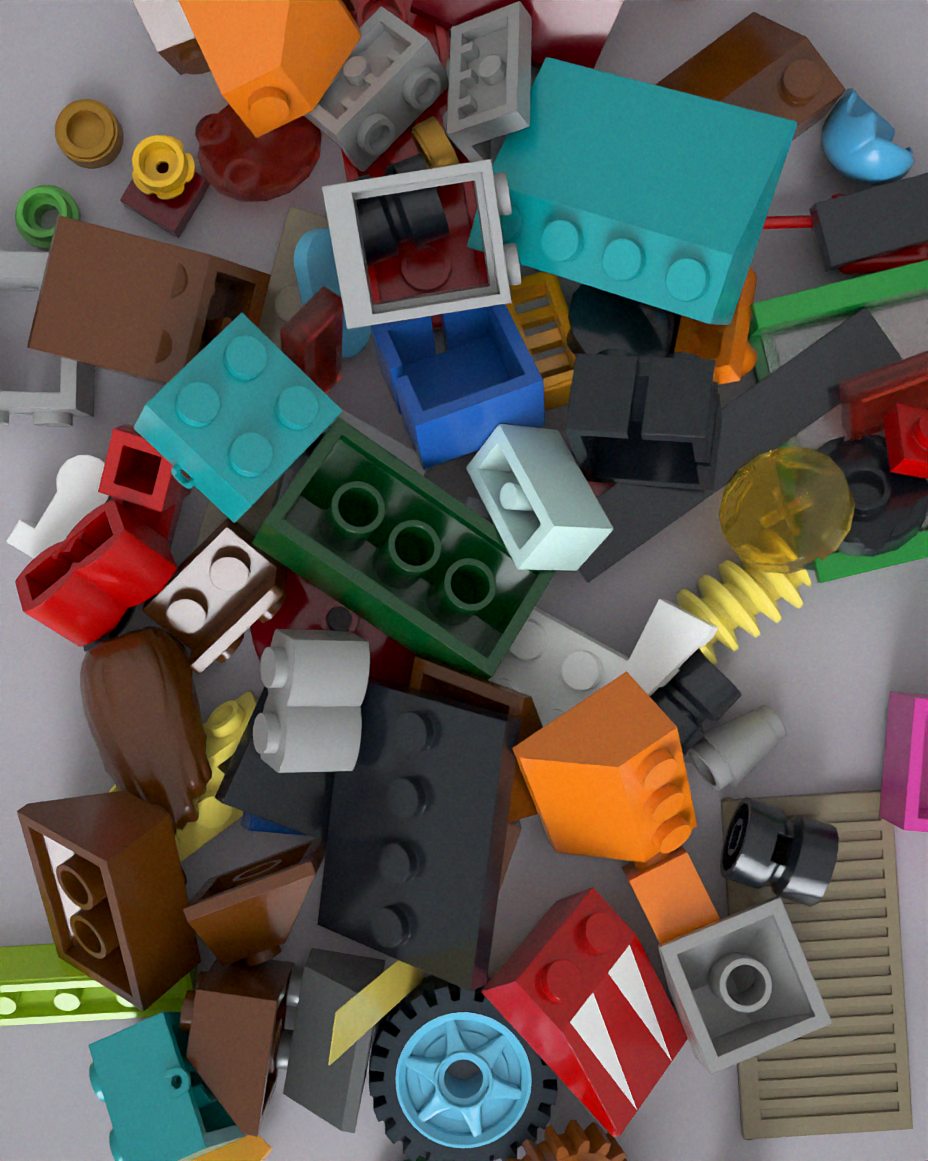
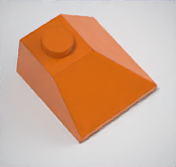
[178,0,361,138]

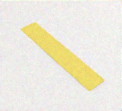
[328,960,424,1066]

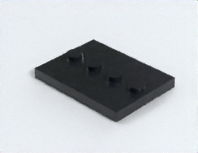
[317,675,522,991]

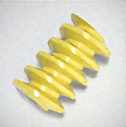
[676,532,811,666]

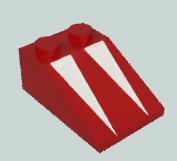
[481,887,688,1137]

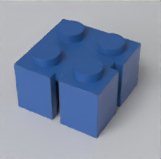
[370,304,545,470]

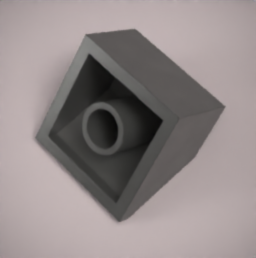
[276,948,385,1133]

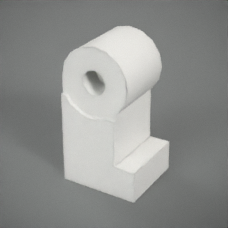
[6,455,112,558]

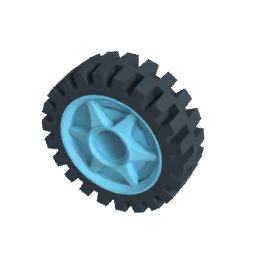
[369,975,558,1161]

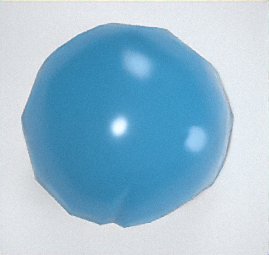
[821,88,915,186]

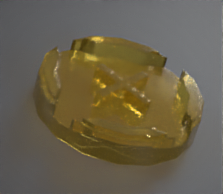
[718,447,855,574]

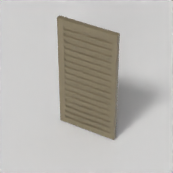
[720,789,913,1140]

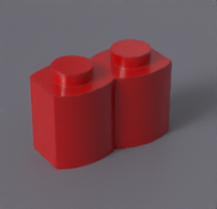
[15,500,177,647]

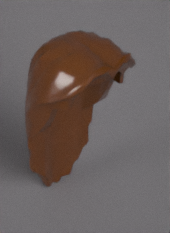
[80,626,212,830]

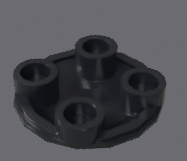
[566,284,681,363]

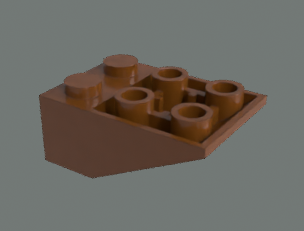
[27,216,271,385]

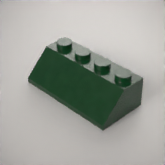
[252,417,557,680]

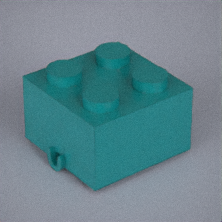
[134,313,343,523]
[88,1012,246,1161]

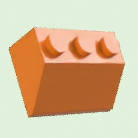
[512,671,697,863]

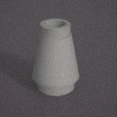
[688,705,787,791]

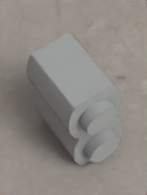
[253,629,370,773]

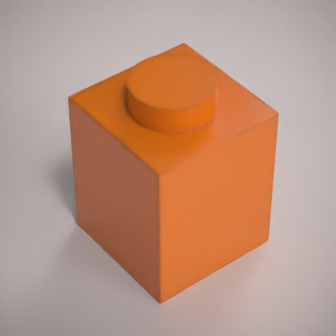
[621,845,720,944]

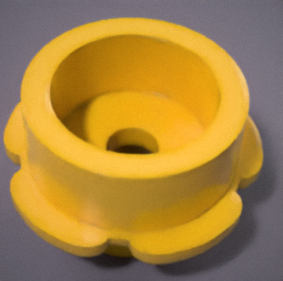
[132,135,195,200]

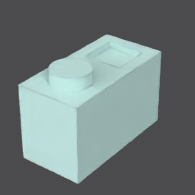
[466,424,614,571]

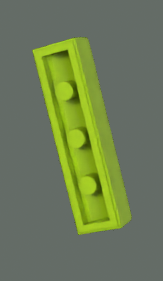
[0,944,198,1026]

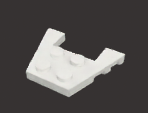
[488,521,719,727]

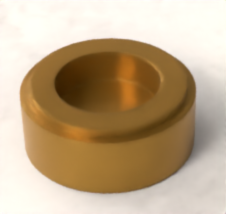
[55,99,123,169]
[411,116,460,187]

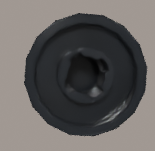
[345,153,450,266]
[650,650,742,758]
[720,797,839,907]

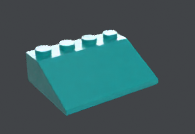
[467,57,798,325]

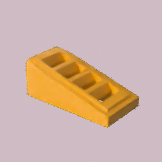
[505,271,576,411]

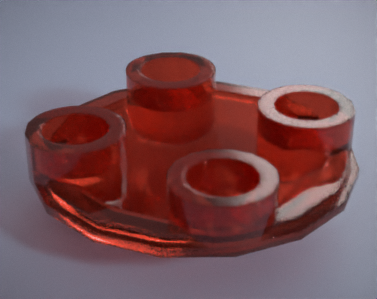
[195,104,322,202]

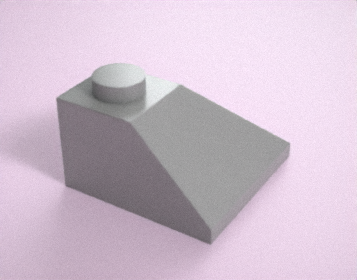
[657,896,832,1075]

